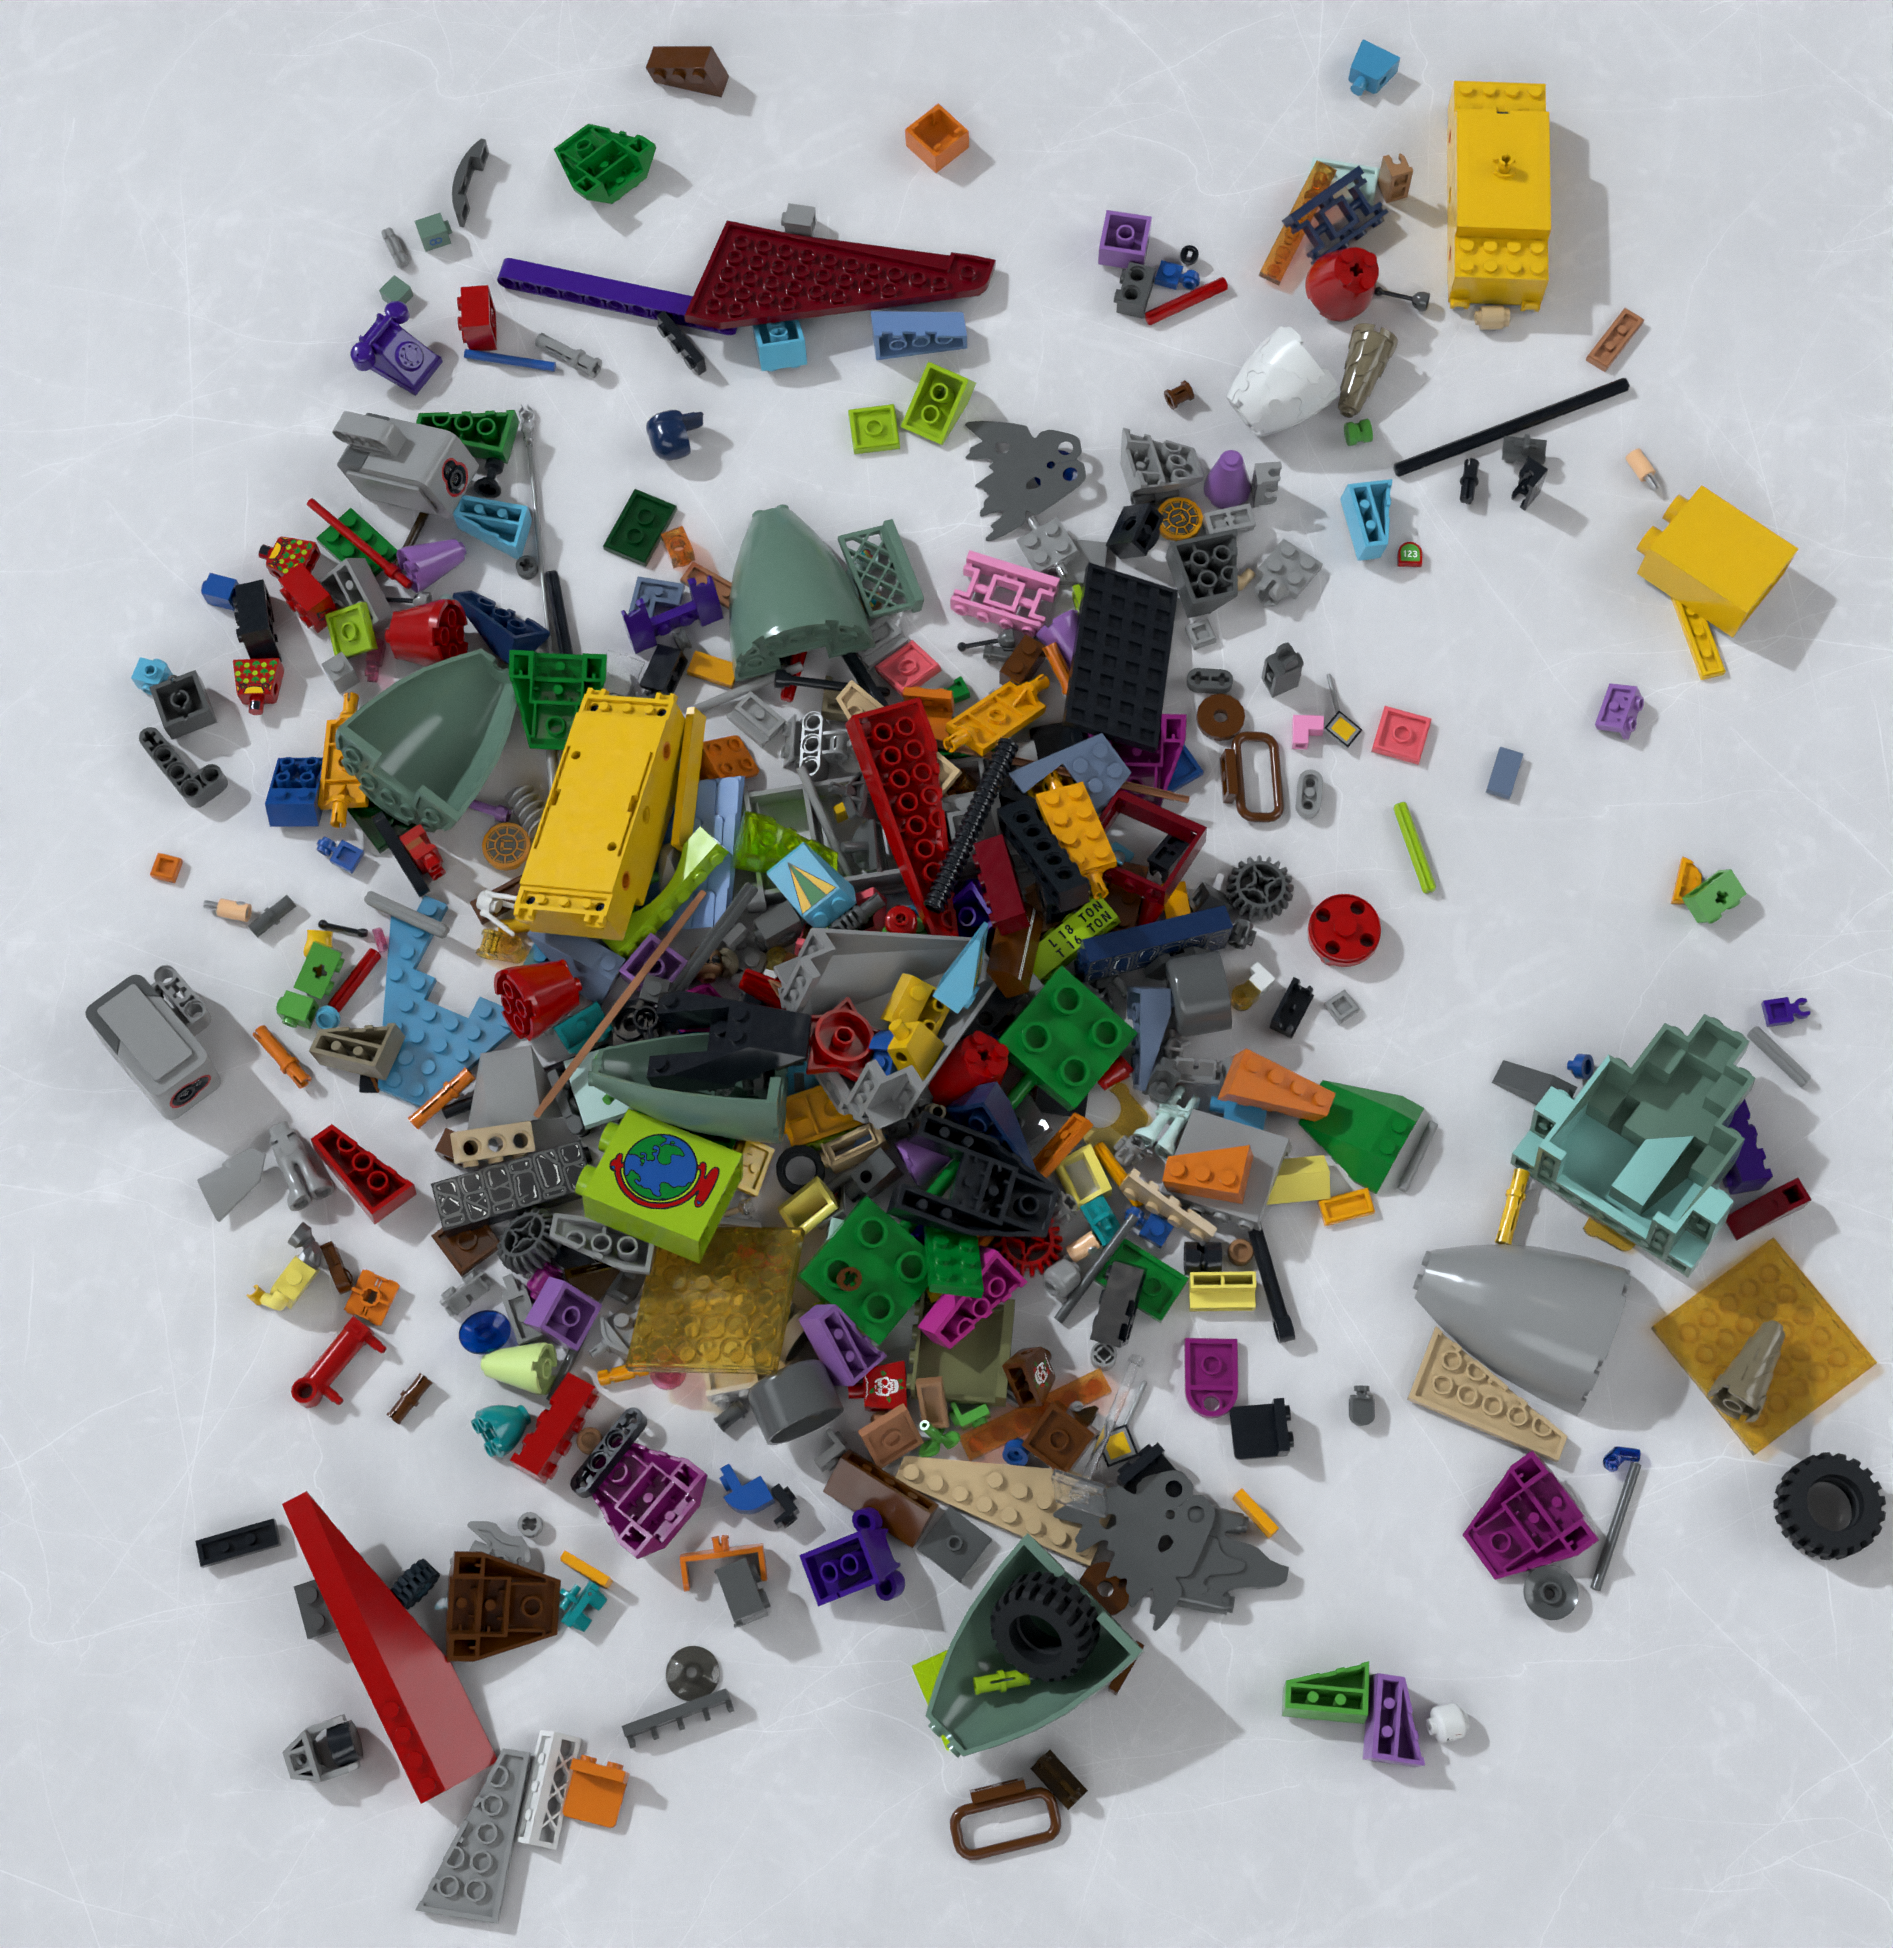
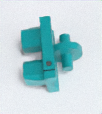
[1080,1195,1121,1248]
[559,1581,608,1632]

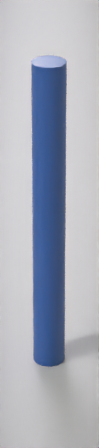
[464,349,556,372]

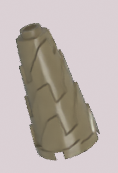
[1338,323,1398,418]
[1708,1320,1786,1422]

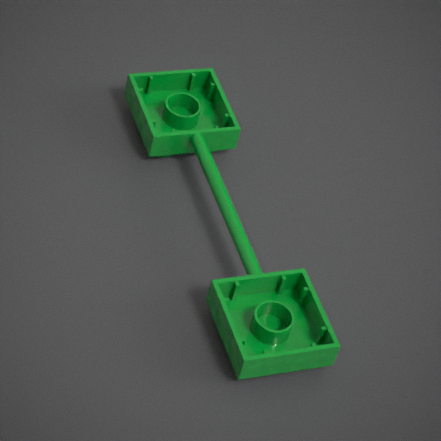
[795,966,1138,1347]

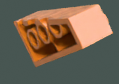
[1217,1048,1336,1122]

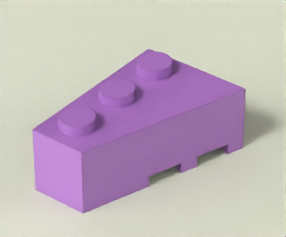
[798,1304,887,1386]
[1362,1673,1425,1767]

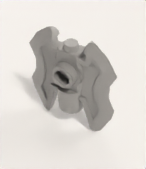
[450,1521,531,1564]

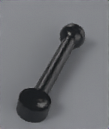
[318,920,368,937]

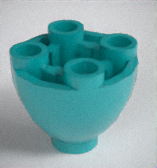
[471,1405,531,1458]

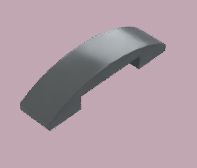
[452,138,489,227]

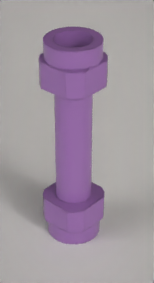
[468,799,512,823]

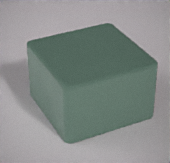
[379,275,413,304]

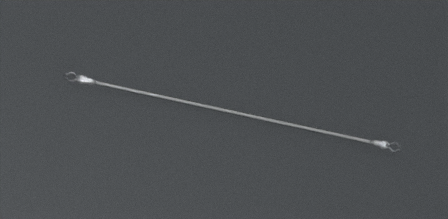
[519,404,563,763]

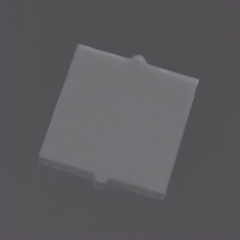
[603,649,645,697]

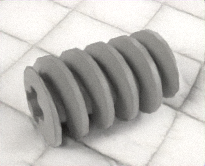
[505,784,545,839]

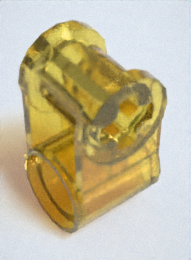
[476,929,527,964]

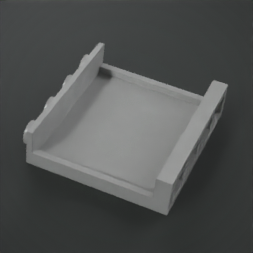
[1160,1109,1292,1231]

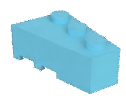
[1340,479,1392,561]
[453,495,532,560]

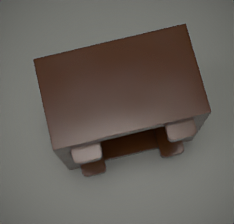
[1022,1400,1100,1478]

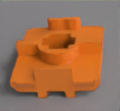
[344,1269,400,1326]

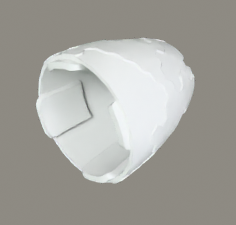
[1226,326,1338,437]

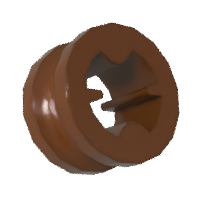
[836,1267,862,1291]

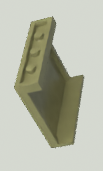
[906,1291,1015,1407]

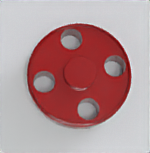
[1307,894,1381,967]

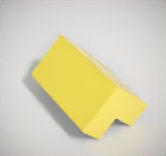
[1266,1155,1330,1205]
[1188,1271,1256,1312]

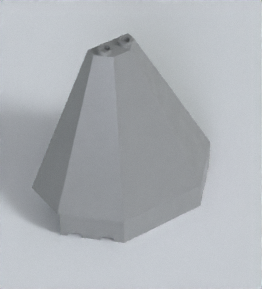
[773,928,997,1130]

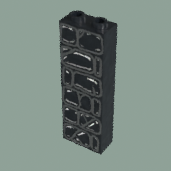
[431,1140,592,1238]

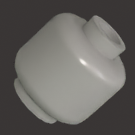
[1043,1259,1081,1298]

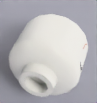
[1426,1703,1469,1743]

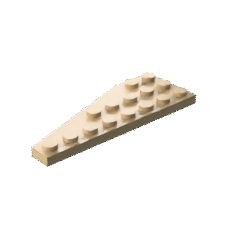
[895,1456,1112,1567]

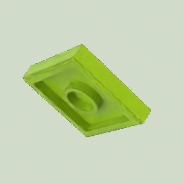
[848,404,900,454]
[325,602,378,659]

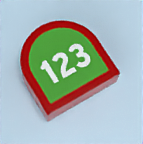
[1397,542,1422,567]

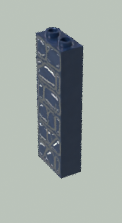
[1074,905,1233,983]

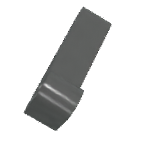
[139,727,228,808]

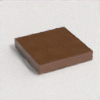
[431,1225,501,1277]

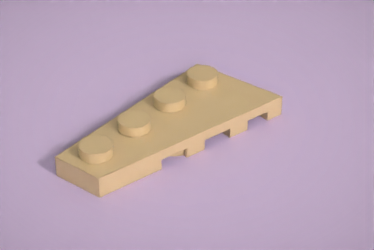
[1118,1168,1217,1242]

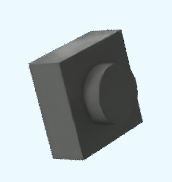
[639,974,672,1005]

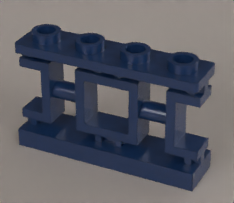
[1282,166,1389,265]

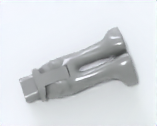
[268,1121,335,1211]

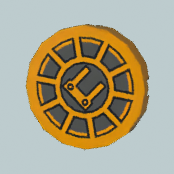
[1158,497,1203,541]
[482,822,532,871]

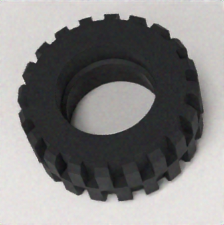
[1773,1452,1886,1560]
[990,1571,1100,1682]

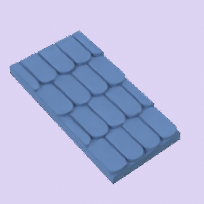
[639,776,745,932]

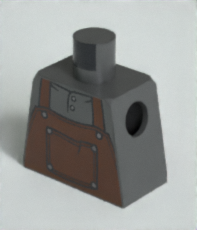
[845,1147,904,1203]

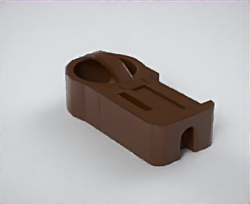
[320,1241,354,1295]

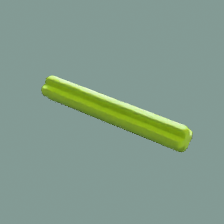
[1393,802,1436,893]

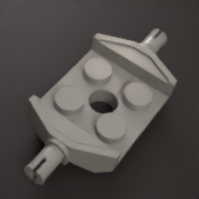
[588,1284,691,1361]

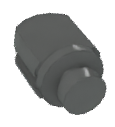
[1349,1385,1375,1426]

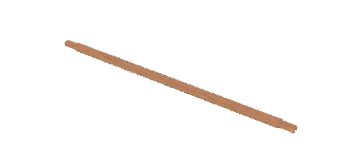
[936,739,1190,803]
[533,890,706,1119]

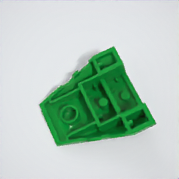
[554,124,656,204]
[509,650,607,750]
[1298,1080,1425,1194]

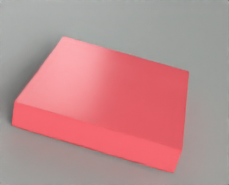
[875,640,942,697]
[1371,706,1432,765]

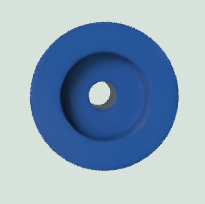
[1567,1054,1594,1080]
[1002,1438,1031,1466]

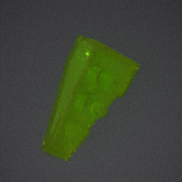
[733,811,838,873]

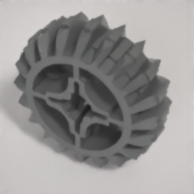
[1226,855,1294,922]
[496,1207,562,1275]

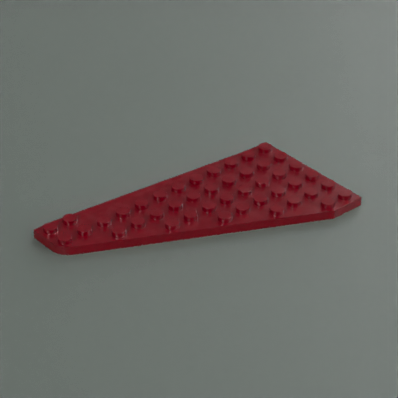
[685,220,996,329]

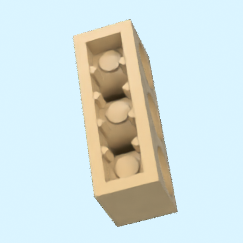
[450,1121,536,1168]

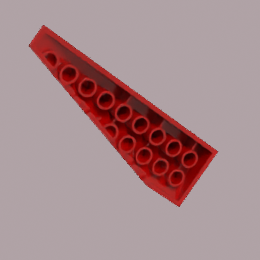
[845,697,959,937]

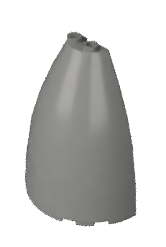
[1413,1244,1631,1416]

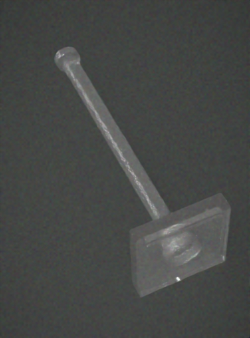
[1051,1354,1145,1518]

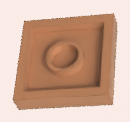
[858,1403,924,1469]

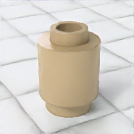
[1475,305,1510,330]

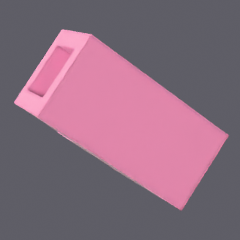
[1292,715,1324,749]

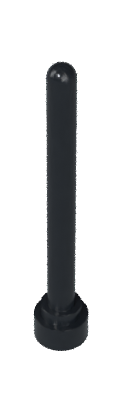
[774,669,890,697]

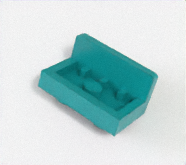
[553,1002,613,1055]

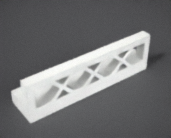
[514,1730,582,1850]

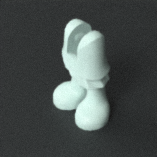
[1133,1085,1201,1161]

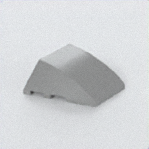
[1120,427,1204,494]
[467,1045,563,1130]

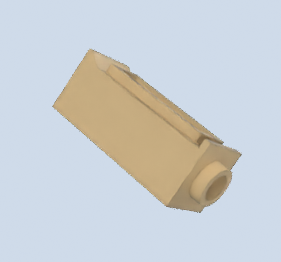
[820,1123,890,1174]

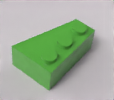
[1282,1661,1369,1724]

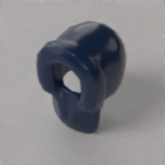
[646,410,704,461]

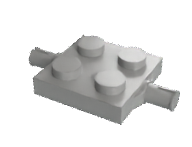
[1016,516,1080,581]

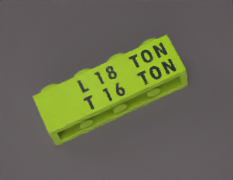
[1033,894,1121,985]

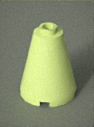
[481,1342,557,1395]

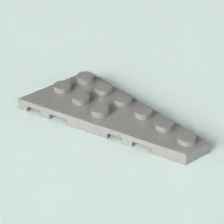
[415,1748,532,1924]

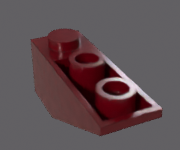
[1726,1178,1812,1241]

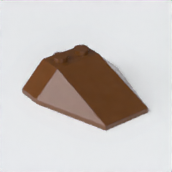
[445,1551,561,1662]

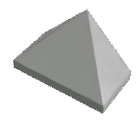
[658,843,682,892]

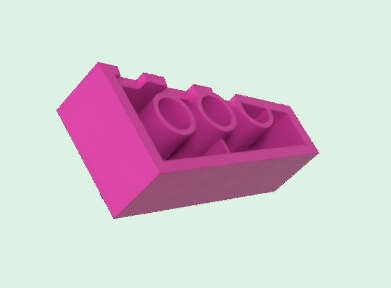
[918,1245,1028,1349]

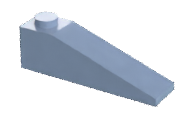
[527,930,626,1006]
[1127,986,1174,1091]

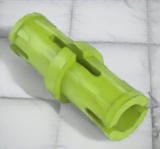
[973,1670,1030,1695]

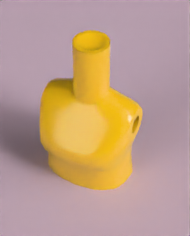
[303,930,333,976]

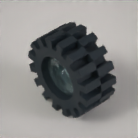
[390,1558,440,1610]

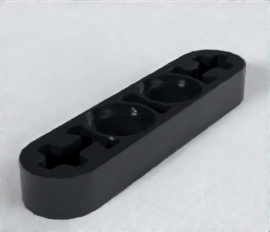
[371,811,430,898]
[570,1407,647,1498]

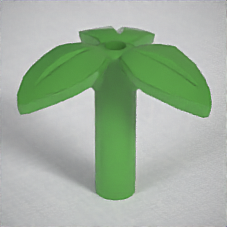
[918,1420,960,1458]

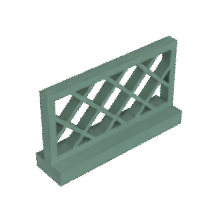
[837,519,924,620]

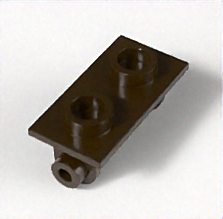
[1030,1750,1088,1810]

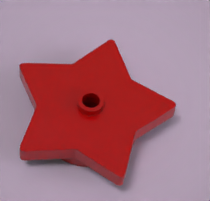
[806,997,881,1082]

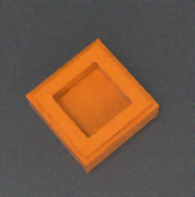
[150,853,183,883]

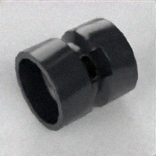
[1183,1242,1222,1275]

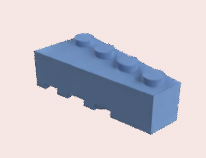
[871,311,967,360]

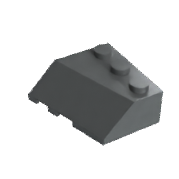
[1165,529,1238,618]

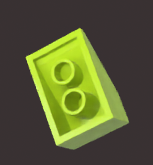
[901,361,976,445]

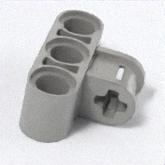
[799,711,850,782]

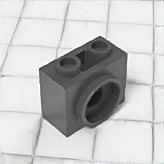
[752,900,802,957]

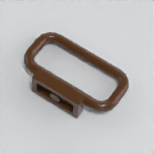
[1219,731,1284,822]
[950,1777,1061,1861]

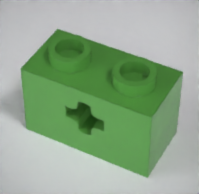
[1682,869,1747,924]
[293,940,345,1000]

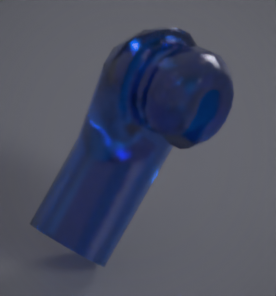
[1603,1446,1640,1472]

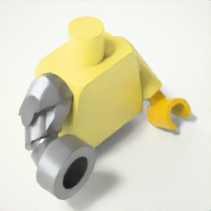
[246,1222,322,1311]

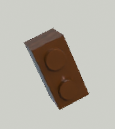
[999,634,1046,686]

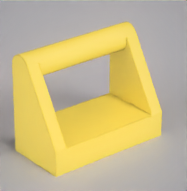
[1055,1144,1112,1211]
[777,1176,839,1240]

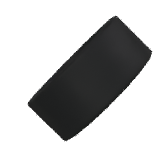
[776,1145,825,1195]

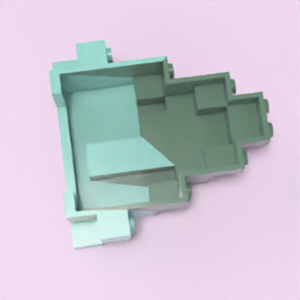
[1510,1014,1756,1278]

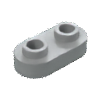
[1295,769,1323,818]

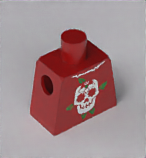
[848,1361,908,1413]

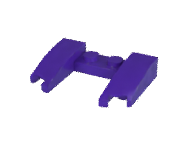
[621,575,724,654]

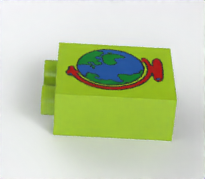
[575,1108,743,1263]

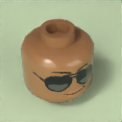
[690,946,723,984]

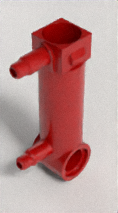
[291,1316,386,1408]

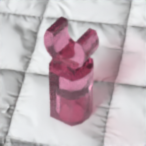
[365,639,386,683]

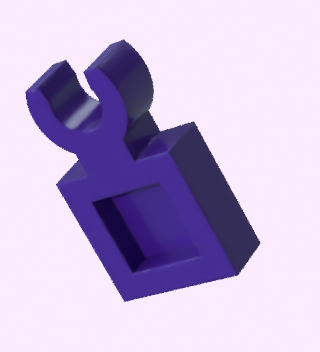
[1761,997,1811,1027]

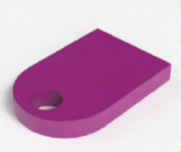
[1184,1338,1238,1418]

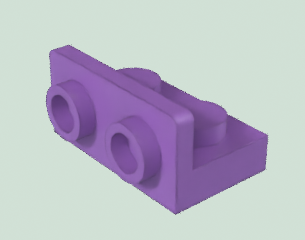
[1595,683,1644,740]

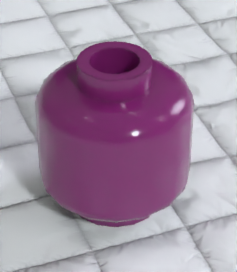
[527,1263,565,1300]

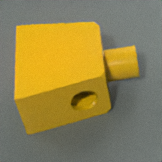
[887,1019,945,1081]

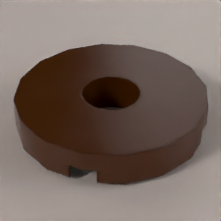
[1196,694,1245,741]
[1080,1561,1129,1616]

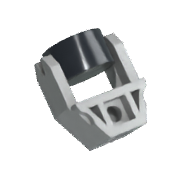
[282,1714,363,1782]

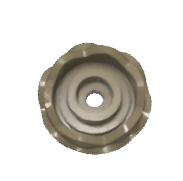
[720,948,739,979]

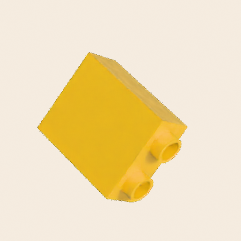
[1636,485,1798,638]

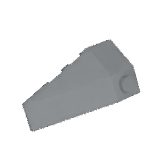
[549,1213,657,1275]

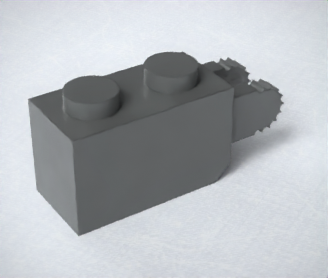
[1261,642,1304,698]

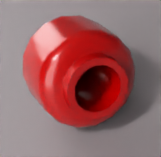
[885,905,918,934]

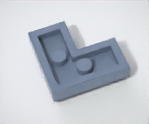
[628,576,685,618]

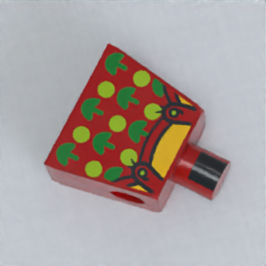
[258,536,321,579]
[233,658,284,715]

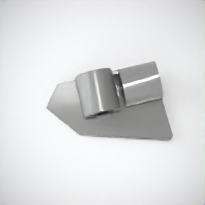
[197,1148,266,1222]

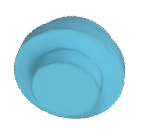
[315,1005,340,1029]

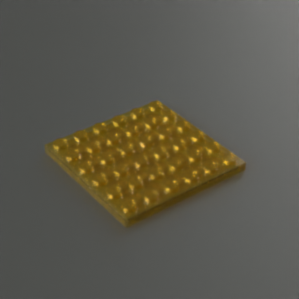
[625,1227,805,1375]
[1651,1237,1877,1456]

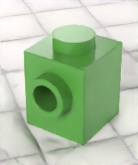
[276,990,319,1029]

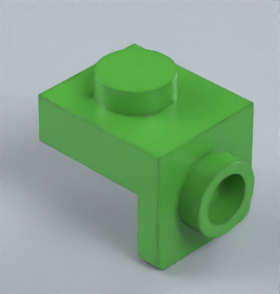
[948,1402,991,1431]

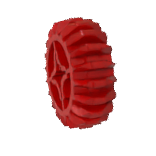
[993,1218,1063,1278]

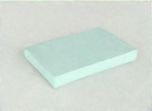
[1305,157,1380,209]
[563,1046,633,1130]

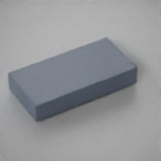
[1486,747,1523,799]

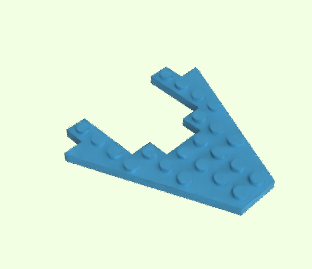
[378,895,550,1107]

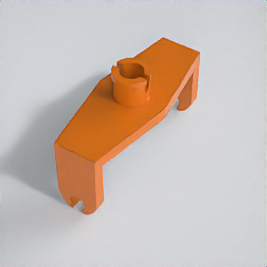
[680,1535,768,1592]

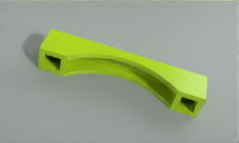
[602,826,729,961]

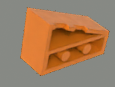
[1162,1145,1253,1204]

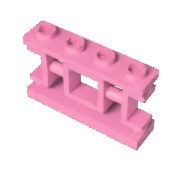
[950,550,1060,637]

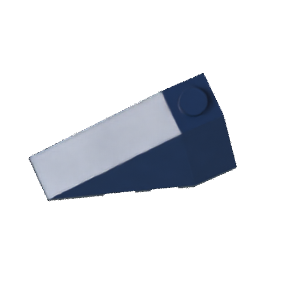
[452,590,550,664]
[945,1082,1036,1170]

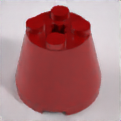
[1305,247,1379,322]
[385,599,469,667]
[494,959,582,1041]
[928,1031,1009,1114]

